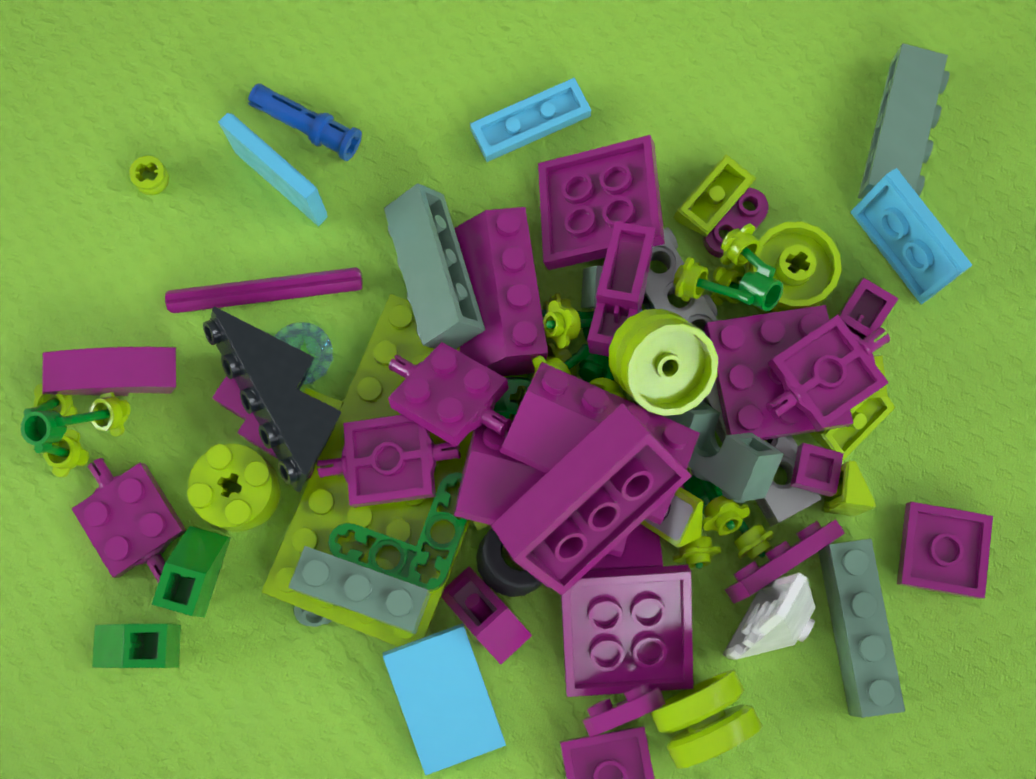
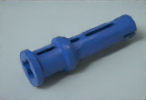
[248,83,362,161]

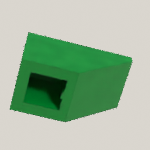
[151,526,231,618]
[92,624,181,668]

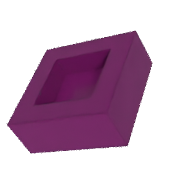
[790,443,844,497]

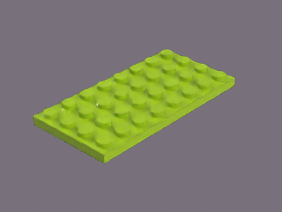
[261,294,530,647]

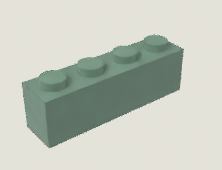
[858,43,950,199]
[384,183,485,349]
[818,539,905,718]

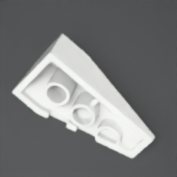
[722,573,815,659]

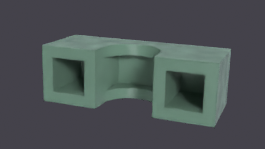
[664,401,784,503]
[289,546,431,635]

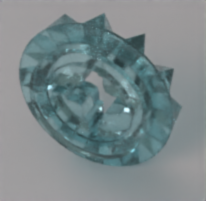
[274,322,334,385]

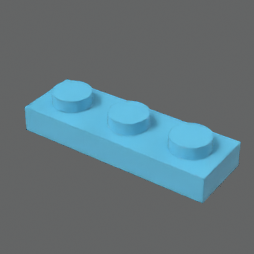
[470,78,591,162]

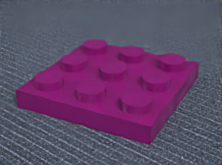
[538,135,665,270]
[704,305,854,440]
[561,565,693,697]

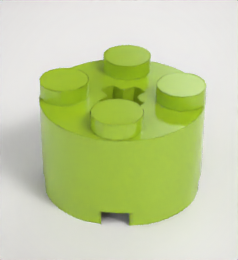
[187,444,281,532]

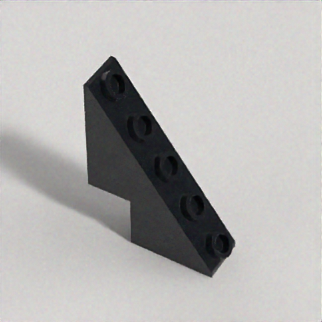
[203,306,342,493]

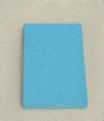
[218,113,328,227]
[850,168,972,304]
[383,623,506,776]

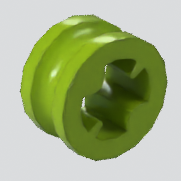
[129,156,169,195]

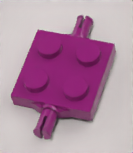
[766,315,890,432]
[388,342,512,447]
[317,415,461,508]
[72,458,186,583]

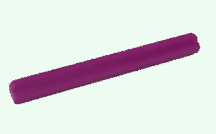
[165,267,363,313]

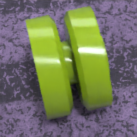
[744,221,842,314]
[609,308,718,416]
[650,670,763,769]

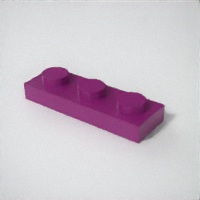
[724,519,845,604]

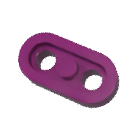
[703,188,768,258]
[582,682,666,737]

